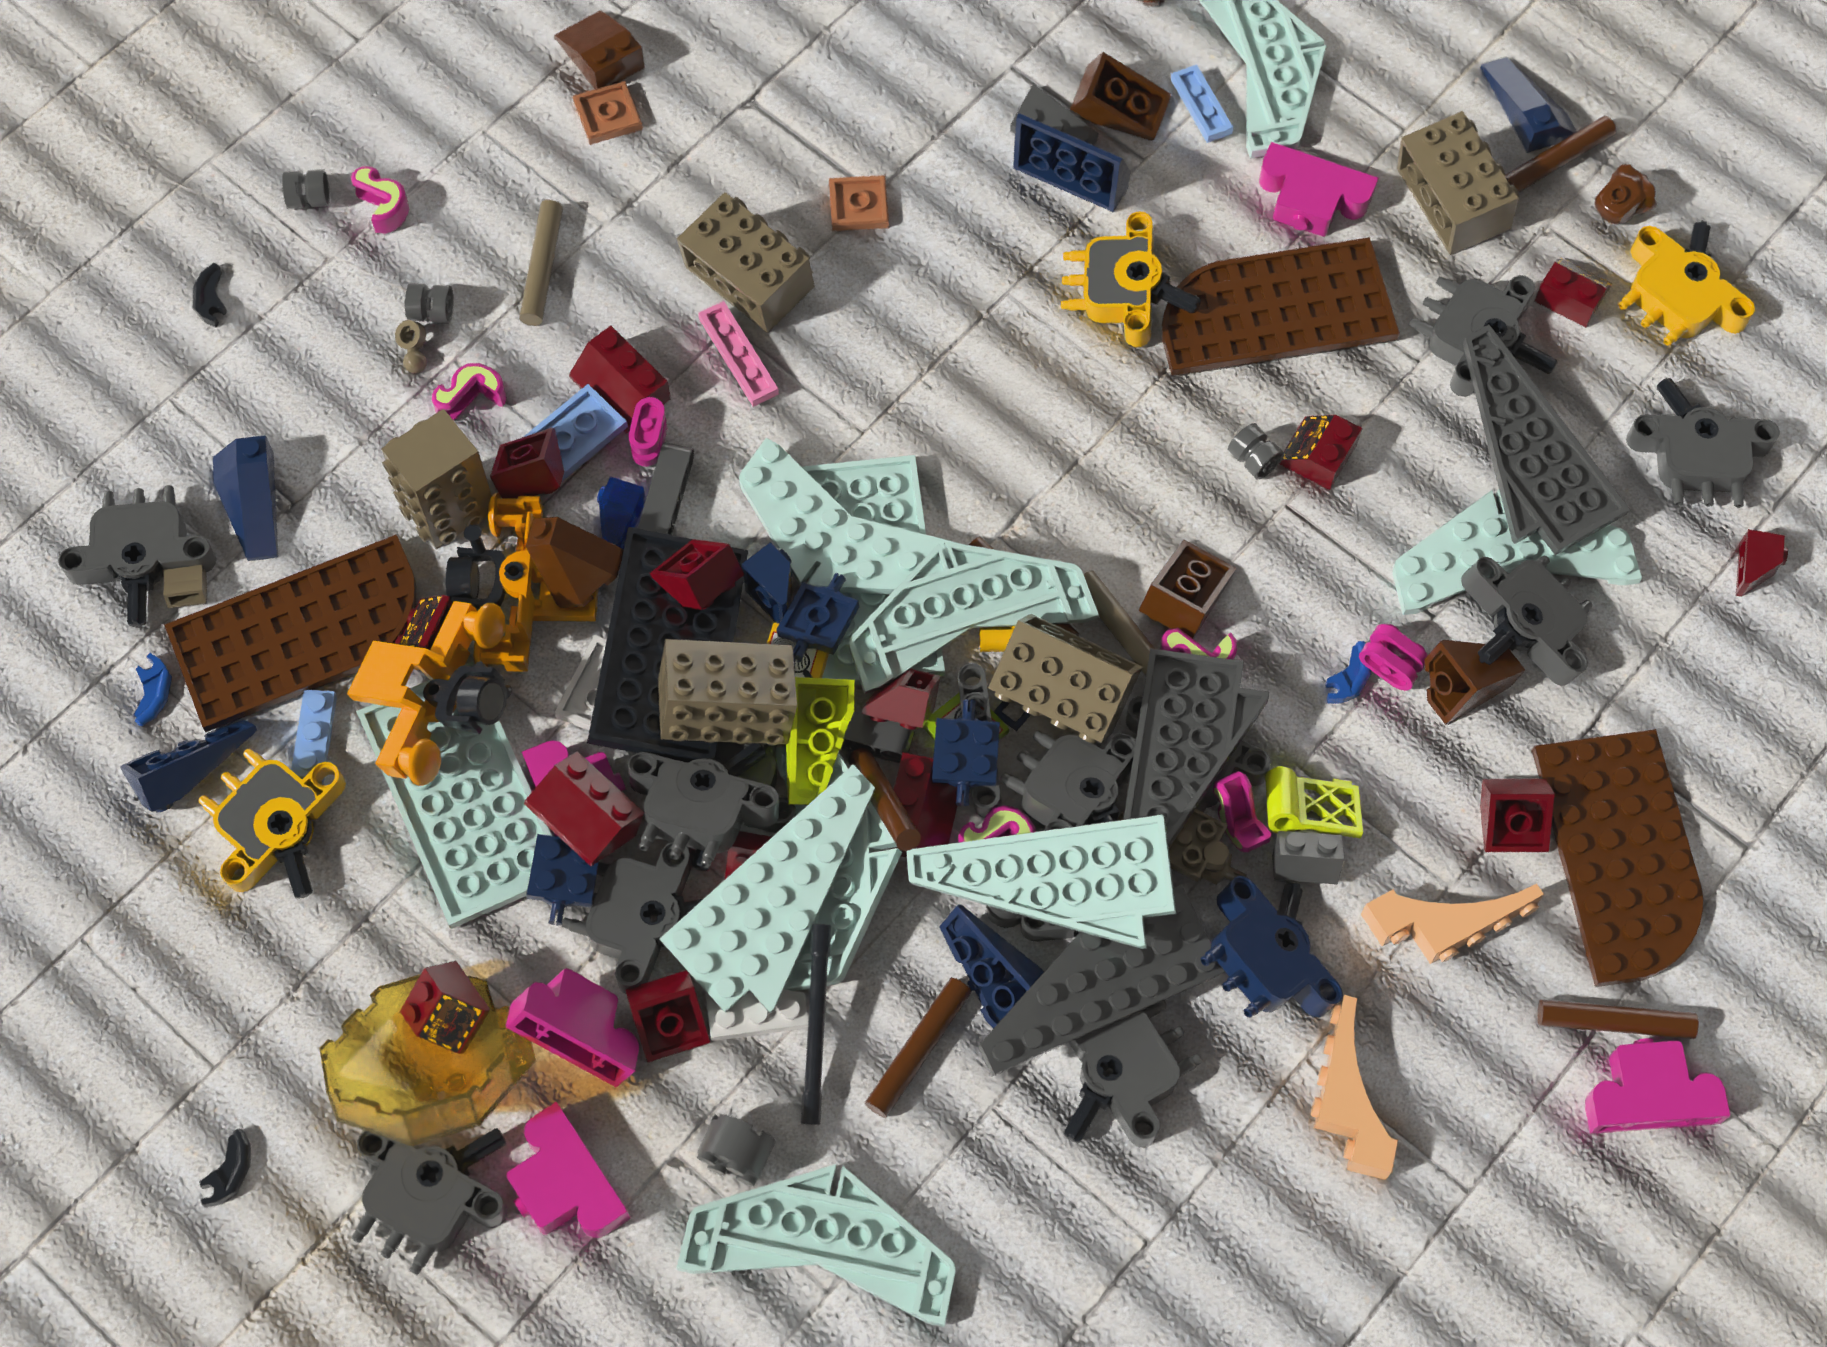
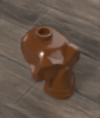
[1594,164,1657,225]

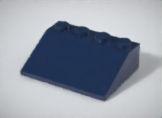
[1013,113,1131,213]

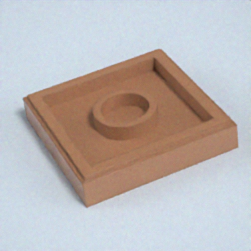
[572,81,643,145]
[829,175,889,231]

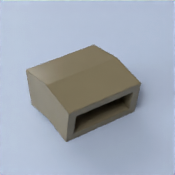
[163,565,207,608]

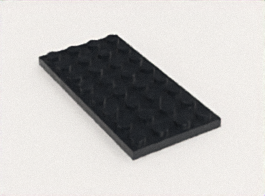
[587,527,748,763]

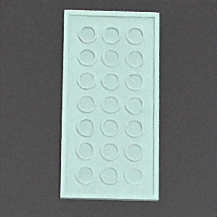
[802,455,945,685]
[356,662,552,929]

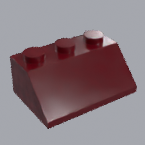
[569,325,671,434]
[524,751,644,866]
[882,752,958,858]

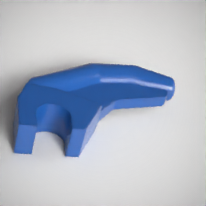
[1325,641,1371,704]
[134,653,172,726]

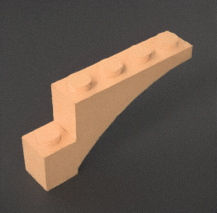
[1361,884,1544,964]
[1311,995,1398,1180]

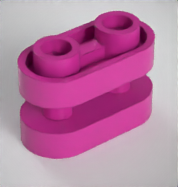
[629,397,667,467]
[1359,624,1428,691]

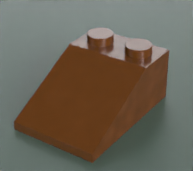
[554,10,645,89]
[1070,52,1172,141]
[1139,540,1237,639]

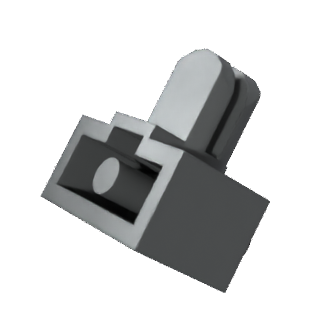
[1272,811,1344,885]

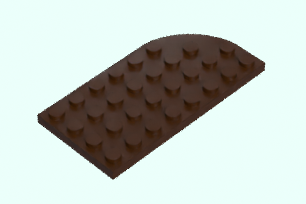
[1161,237,1400,376]
[164,534,417,732]
[1532,729,1703,987]

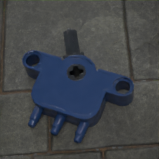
[1201,876,1343,1018]

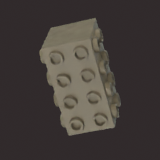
[1397,111,1519,256]
[677,192,815,334]
[381,409,492,549]
[988,614,1143,744]
[658,639,797,745]

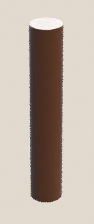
[1505,116,1616,193]
[848,748,921,851]
[864,977,972,1118]
[1537,1000,1699,1039]

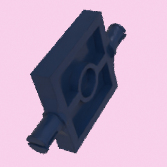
[776,573,860,663]
[932,699,1000,806]
[526,834,599,926]

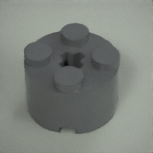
[697,1114,775,1186]

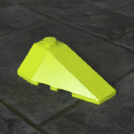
[786,677,855,805]

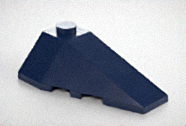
[1481,57,1577,153]
[213,435,278,561]
[120,720,257,812]
[939,904,1044,1029]

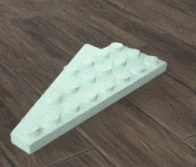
[660,765,875,1013]
[906,815,1176,949]

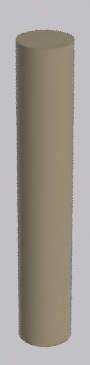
[519,200,563,326]
[1084,570,1155,676]

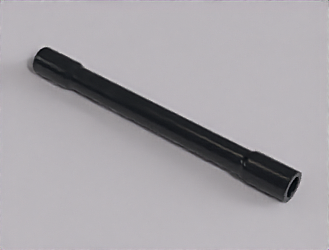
[801,924,832,1125]

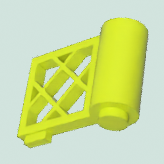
[1265,766,1363,839]

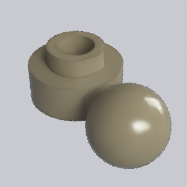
[395,320,427,374]

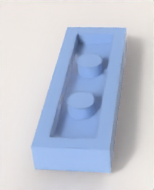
[1171,64,1233,143]
[291,690,337,782]

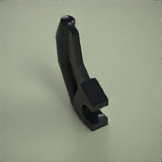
[192,263,227,327]
[199,1129,251,1208]

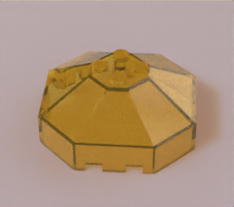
[319,974,536,1146]

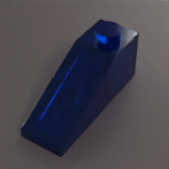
[597,476,646,550]

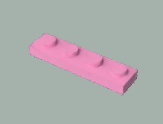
[698,301,779,407]

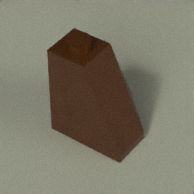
[525,517,624,608]
[1424,640,1526,725]

